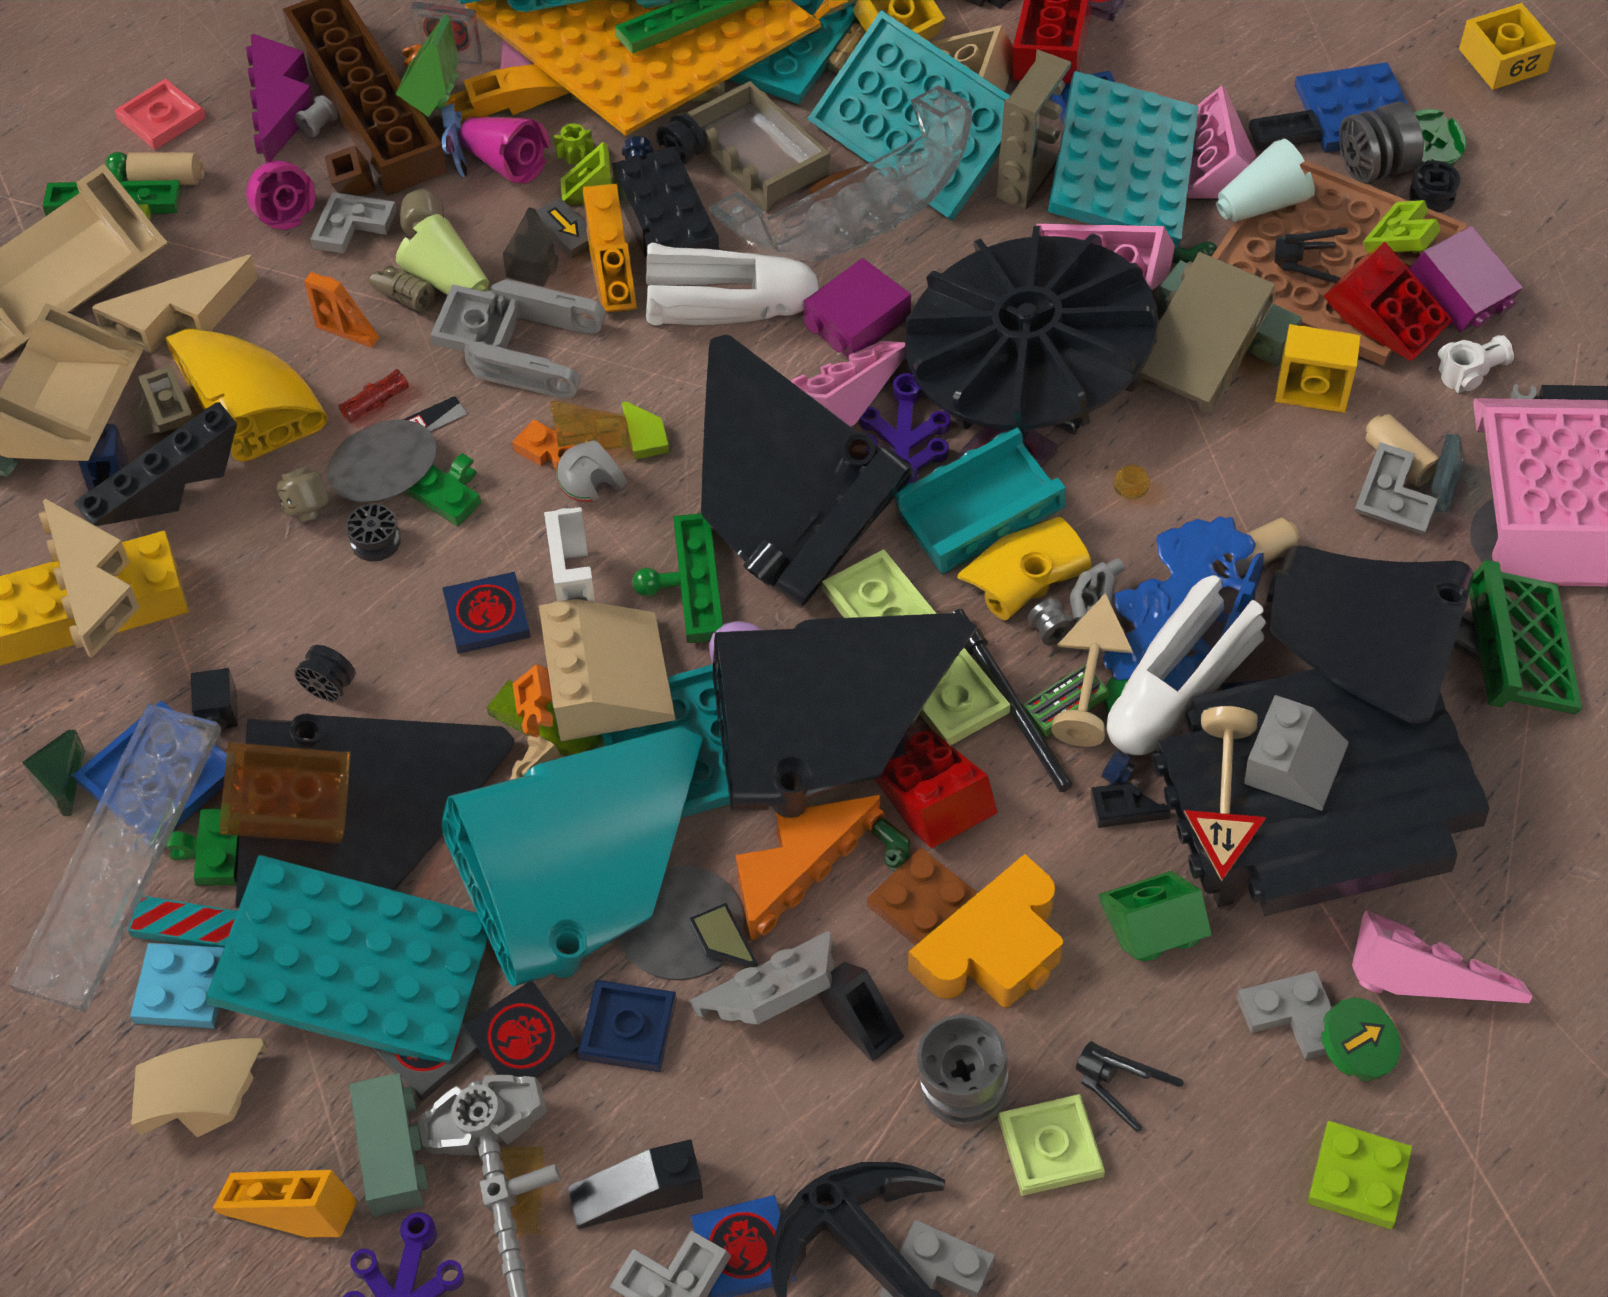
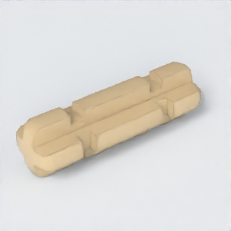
[827,23,865,73]

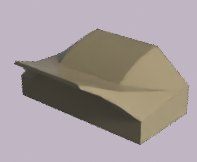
[132,365,193,437]

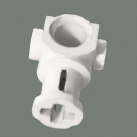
[1438,335,1514,393]

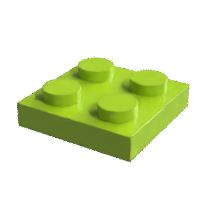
[1307,1121,1412,1230]

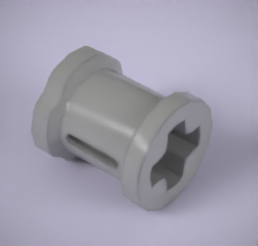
[295,96,338,138]

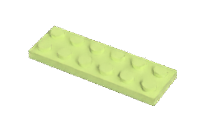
[822,549,1010,745]

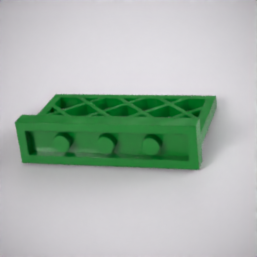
[1469,560,1582,714]

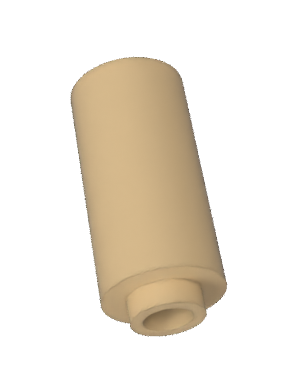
[126,152,205,186]
[1365,414,1442,487]
[1216,518,1300,578]

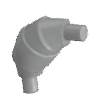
[1070,558,1125,653]

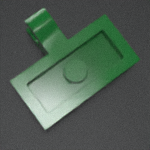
[404,453,481,527]
[167,809,241,886]

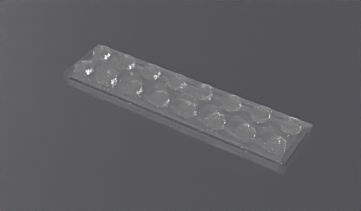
[9,704,222,1012]

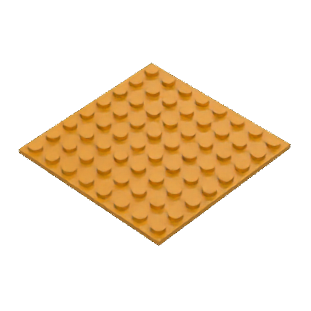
[465,0,821,136]

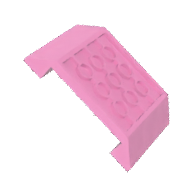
[1473,398,1608,587]

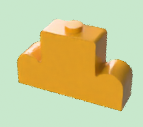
[908,854,1063,1008]

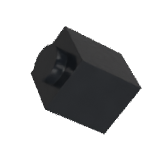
[191,668,238,732]

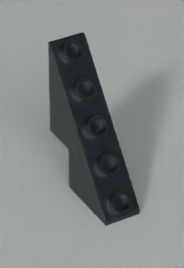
[74,402,237,526]

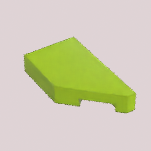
[621,401,669,459]

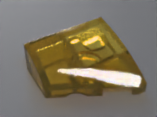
[550,401,630,450]

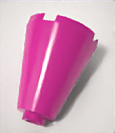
[459,117,549,184]

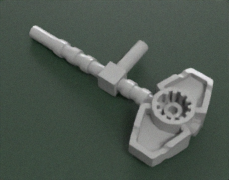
[418,1075,561,1297]

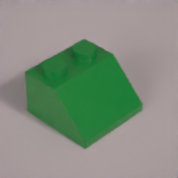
[1098,871,1212,961]

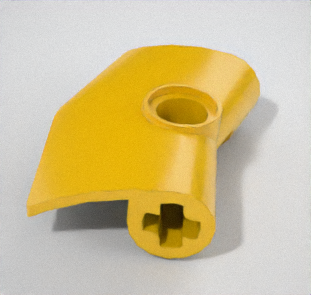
[957,517,1092,621]

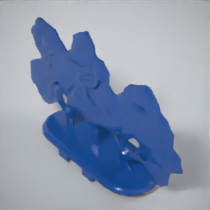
[1103,516,1264,692]

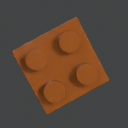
[867,847,978,946]

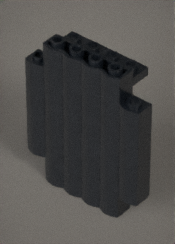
[1152,669,1490,916]

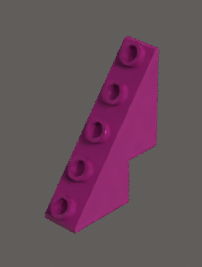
[246,34,314,163]

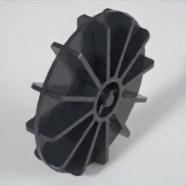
[905,225,1158,439]

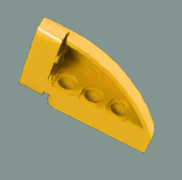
[165,329,328,462]

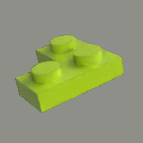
[1363,200,1441,253]

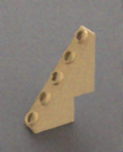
[92,254,258,353]
[39,499,140,658]

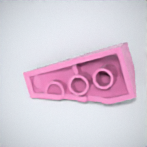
[1187,85,1257,198]
[1036,224,1175,291]
[790,341,906,427]
[1352,910,1533,1003]

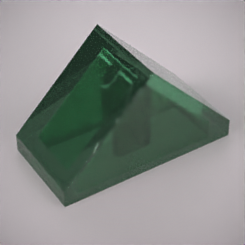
[22,730,85,816]

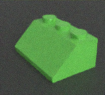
[396,14,459,117]

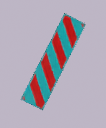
[128,895,238,948]

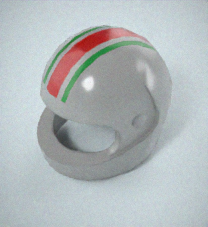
[556,440,628,503]

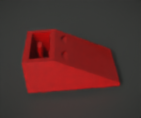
[1323,242,1453,361]
[875,729,998,849]

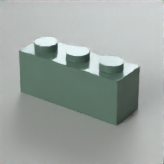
[349,1073,429,1217]

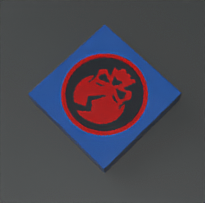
[691,1195,797,1297]

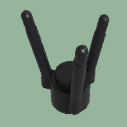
[1275,228,1348,284]
[1076,1041,1184,1132]

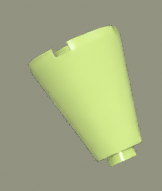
[396,214,489,295]

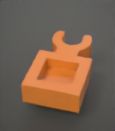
[512,419,574,470]
[512,664,553,738]

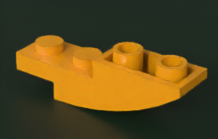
[444,64,570,126]
[583,184,637,313]

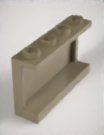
[1137,252,1276,416]

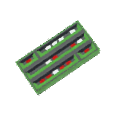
[1023,664,1109,737]

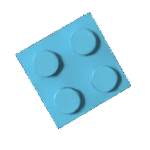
[130,943,224,1029]

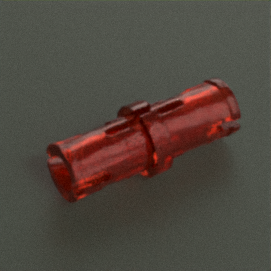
[338,369,409,424]

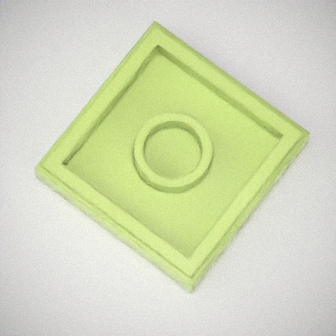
[998,1094,1105,1196]

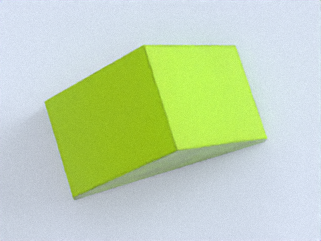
[561,142,612,205]

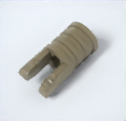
[368,265,435,312]

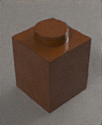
[324,145,376,196]

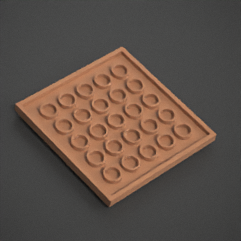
[1211,160,1468,366]

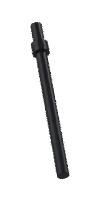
[952,609,1073,792]

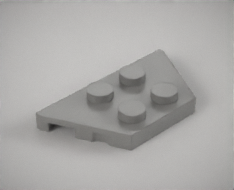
[690,931,835,1025]

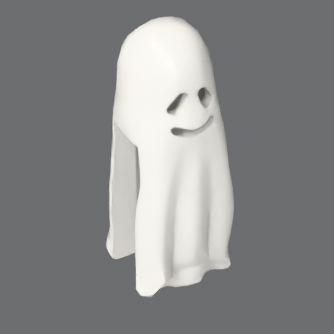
[646,243,819,326]
[1106,575,1266,755]

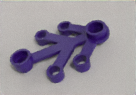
[859,373,951,484]
[343,1212,464,1297]

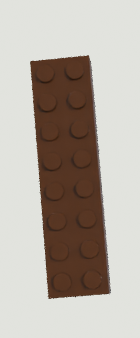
[283,0,447,196]

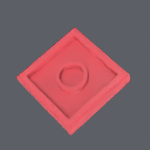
[114,78,207,150]

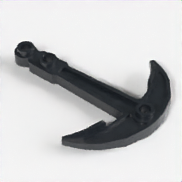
[770,1162,946,1297]

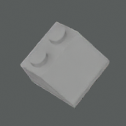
[1244,695,1349,811]

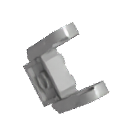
[430,279,606,399]

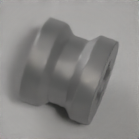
[1028,598,1075,646]

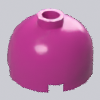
[246,160,316,230]

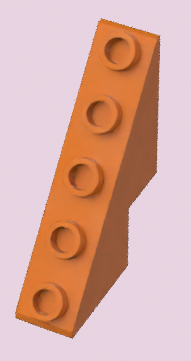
[736,795,885,940]

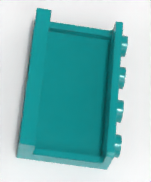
[895,428,1066,575]

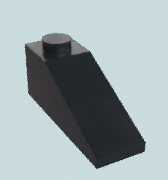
[568,1139,703,1229]

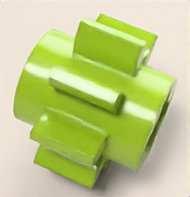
[554,123,594,165]

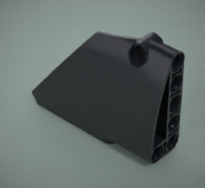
[712,613,977,818]

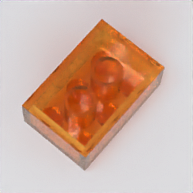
[219,742,351,843]

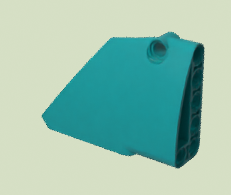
[442,726,703,987]

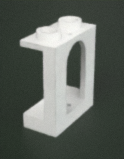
[544,507,595,602]

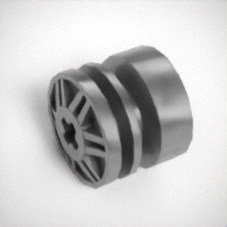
[1339,102,1424,184]
[917,1014,1009,1127]

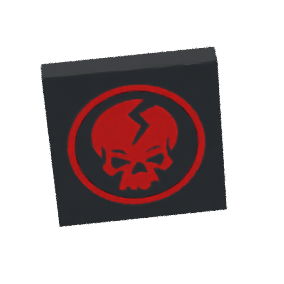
[463,980,579,1078]

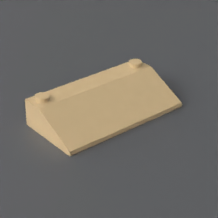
[0,164,168,361]
[0,303,144,461]

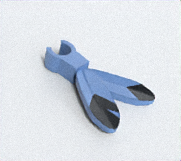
[441,103,467,177]

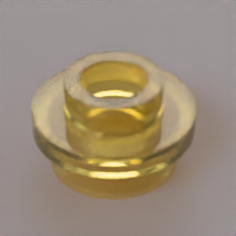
[1113,464,1150,499]

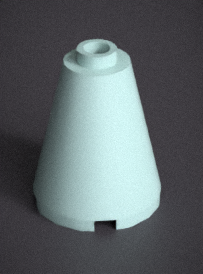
[1216,139,1315,222]

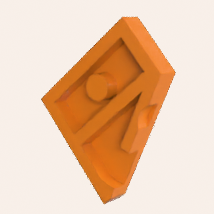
[304,272,379,348]

